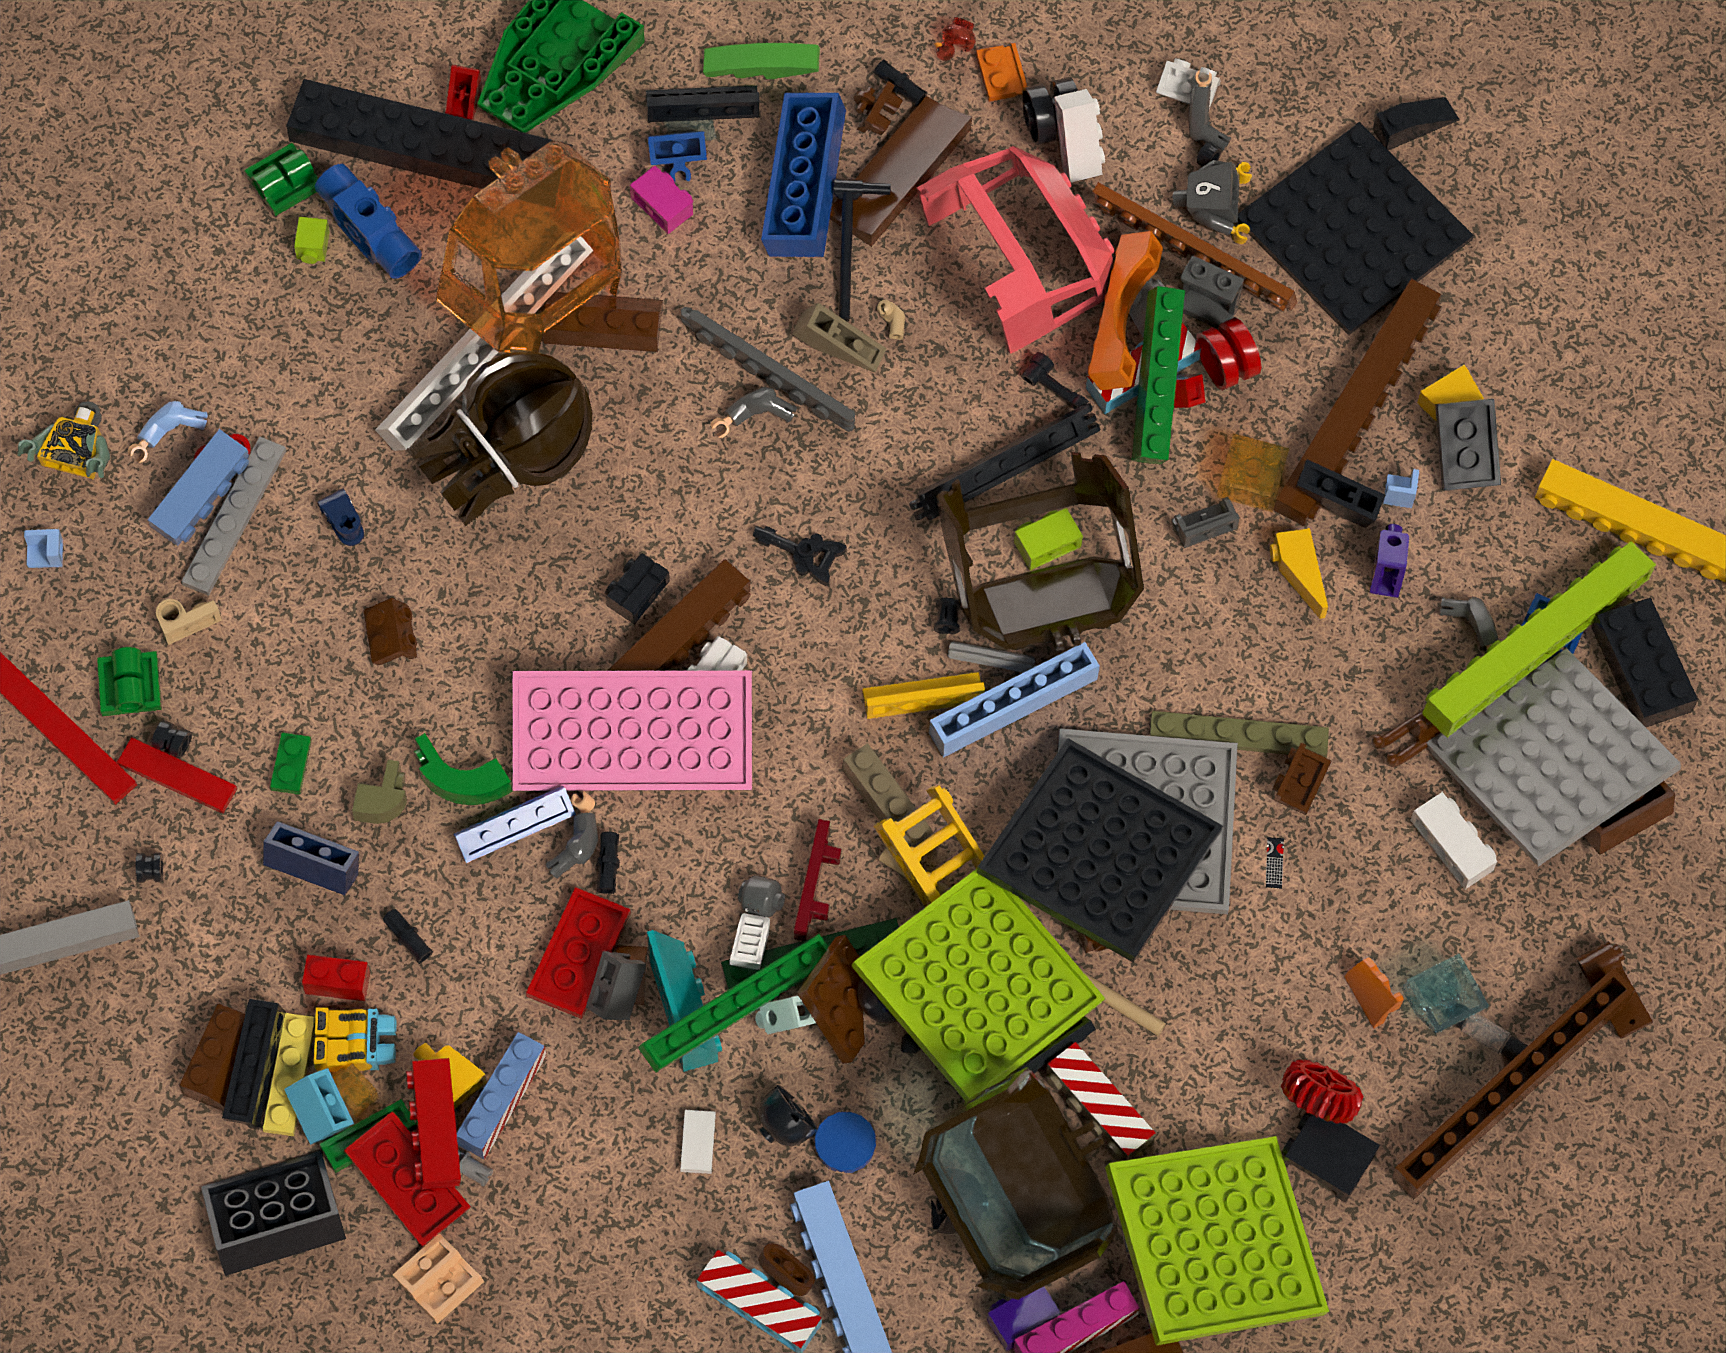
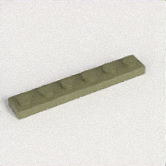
[1150,711,1329,758]

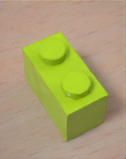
[1014,508,1083,570]

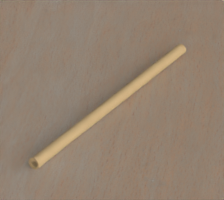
[879,848,1166,1036]

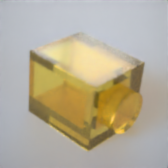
[332,1063,379,1118]

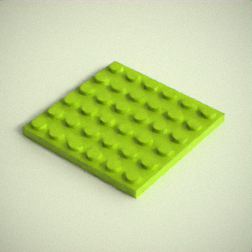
[852,869,1106,1101]
[1105,1136,1329,1345]

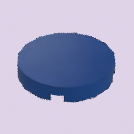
[815,1112,876,1173]

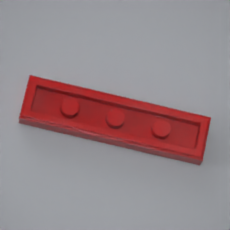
[117,737,237,814]

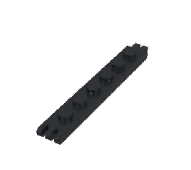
[909,403,1101,520]

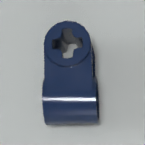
[317,488,364,546]

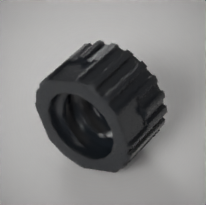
[1197,142,1222,167]

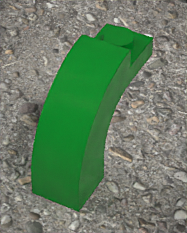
[413,733,513,805]

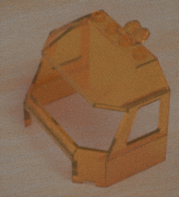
[436,140,622,353]

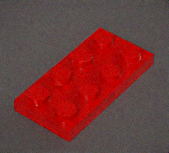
[526,887,631,1019]
[344,1111,471,1247]

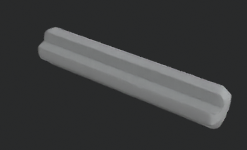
[948,641,1035,672]

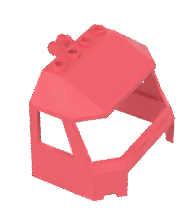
[917,146,1115,354]

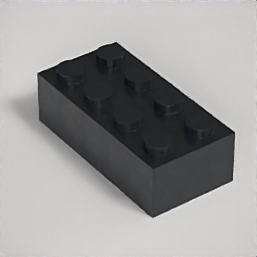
[1592,597,1699,727]

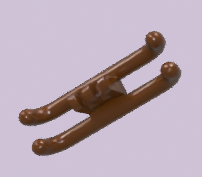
[1372,709,1441,767]

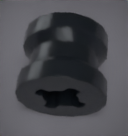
[135,852,164,883]

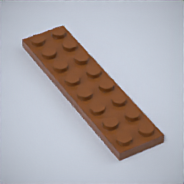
[1092,182,1297,312]

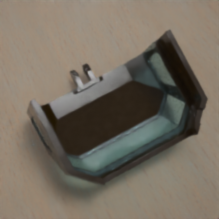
[913,1067,1118,1300]

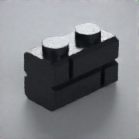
[605,553,670,625]

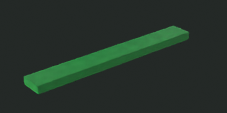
[638,934,828,1073]

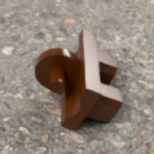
[853,81,903,135]

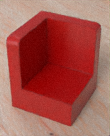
[1174,374,1206,408]

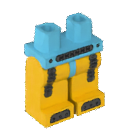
[314,1007,397,1072]

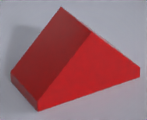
[445,65,482,120]

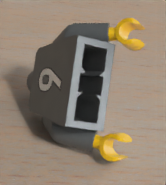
[1173,160,1252,244]

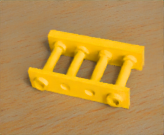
[873,785,985,907]

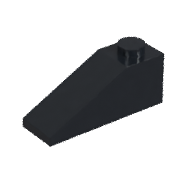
[1372,97,1459,150]
[1295,459,1386,528]

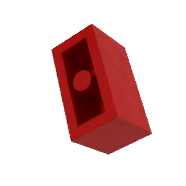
[302,954,370,1002]

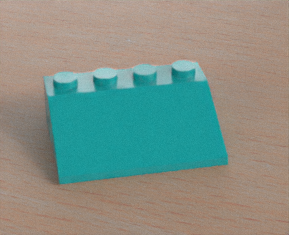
[647,930,722,1072]

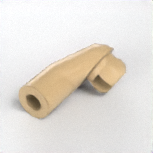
[877,300,905,340]

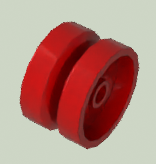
[1196,317,1262,391]

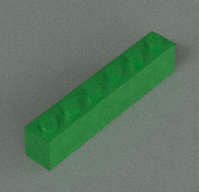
[1131,286,1185,465]

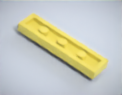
[263,1013,315,1136]

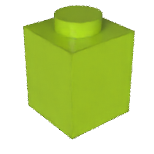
[294,217,330,264]

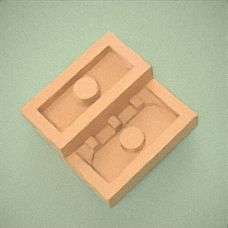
[393,1233,484,1324]

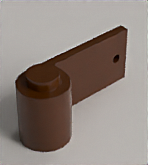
[1576,941,1653,1039]

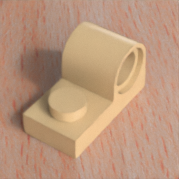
[156,599,222,645]

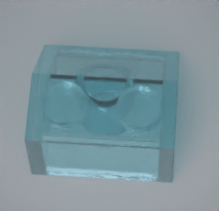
[1401,953,1489,1034]

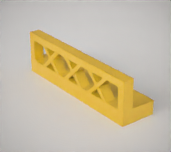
[862,672,985,719]

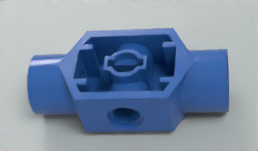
[315,164,422,279]

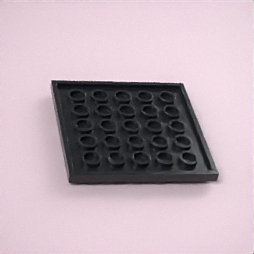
[1237,122,1474,335]
[976,738,1223,963]

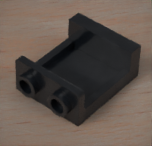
[1281,1113,1380,1203]

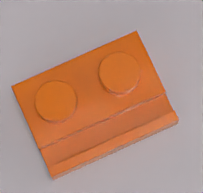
[976,43,1028,102]

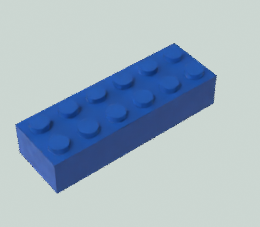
[761,93,846,257]

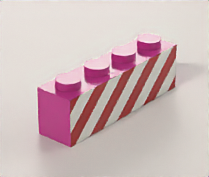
[1013,1281,1140,1353]

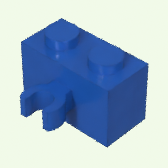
[648,131,707,183]

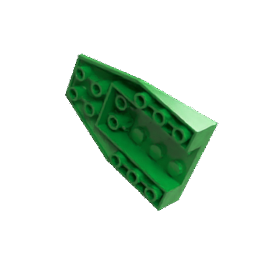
[478,0,645,133]

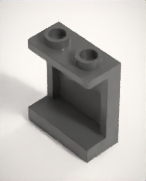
[1180,255,1244,329]

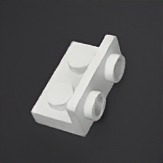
[1156,58,1221,110]

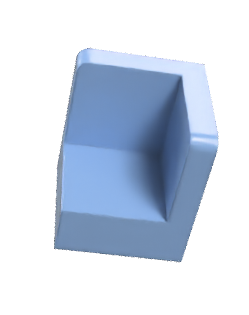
[1383,469,1419,508]
[24,529,63,568]

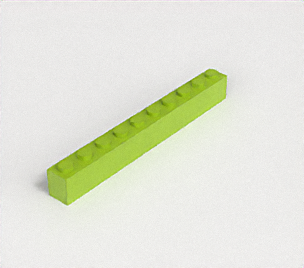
[1422,541,1656,738]

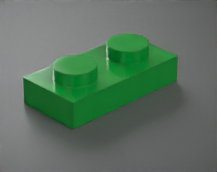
[270,733,312,795]

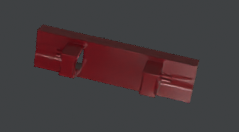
[794,819,842,941]

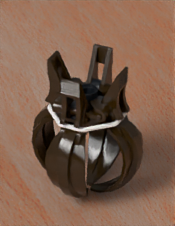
[407,351,593,526]

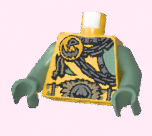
[17,407,110,480]

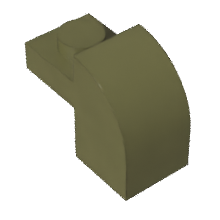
[352,760,407,824]

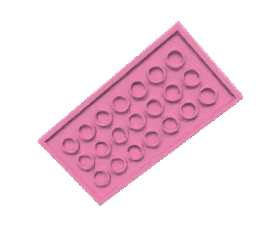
[513,671,752,791]

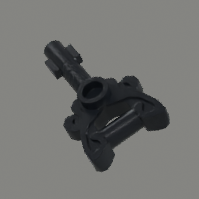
[753,526,847,586]

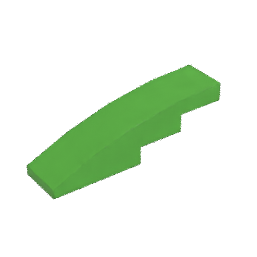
[703,43,820,79]

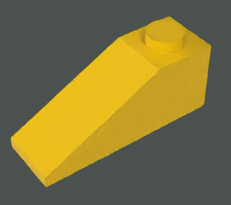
[1270,528,1328,619]

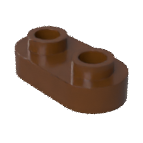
[758,1243,815,1296]

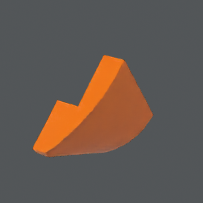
[1344,957,1404,1028]

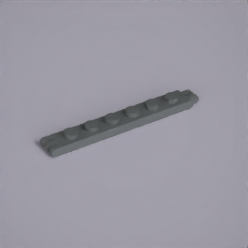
[681,307,855,432]

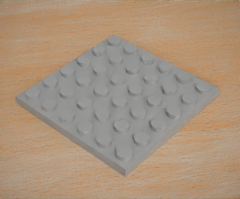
[1426,648,1681,867]
[1058,729,1238,915]

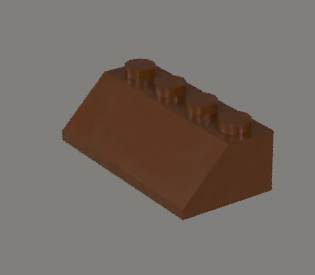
[542,292,663,352]

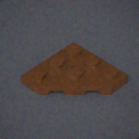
[797,935,865,1064]

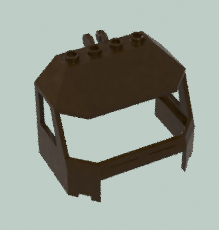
[936,451,1144,651]

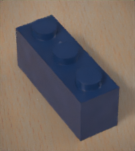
[263,821,359,896]

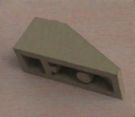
[792,303,887,372]

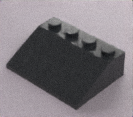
[201,1150,346,1276]

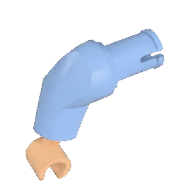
[128,401,208,463]

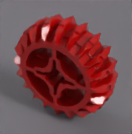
[1280,1060,1364,1123]

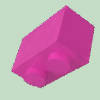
[630,166,693,234]

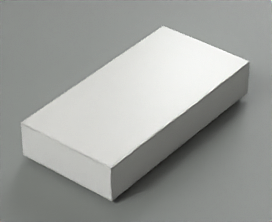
[680,1110,716,1174]

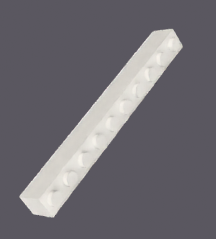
[375,230,593,451]

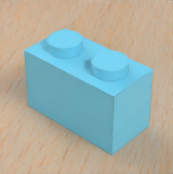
[284,1068,354,1145]

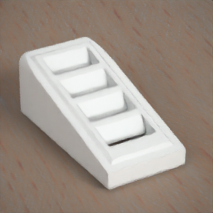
[730,913,770,970]

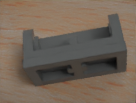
[1171,496,1240,548]
[586,951,646,1020]

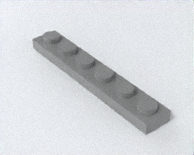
[181,437,286,596]

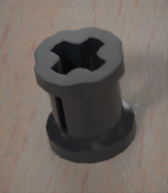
[934,597,961,634]

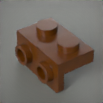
[363,598,417,665]
[1272,742,1332,815]

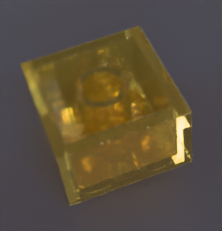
[1216,433,1289,512]

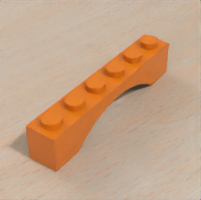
[1088,231,1163,390]

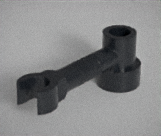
[1021,352,1089,409]

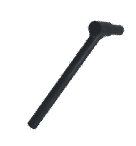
[834,179,891,321]

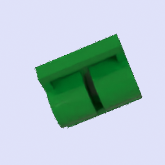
[244,143,319,216]
[97,647,162,716]

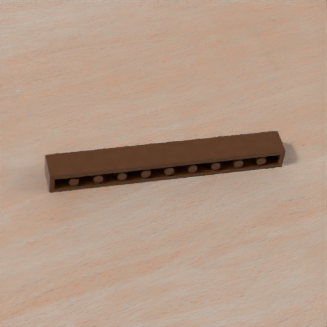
[1274,279,1442,526]
[1392,968,1635,1200]

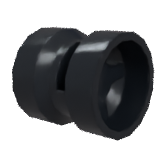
[151,720,192,759]

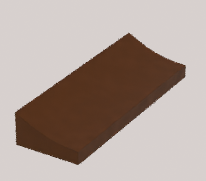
[830,96,972,247]

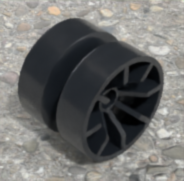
[1022,77,1078,145]

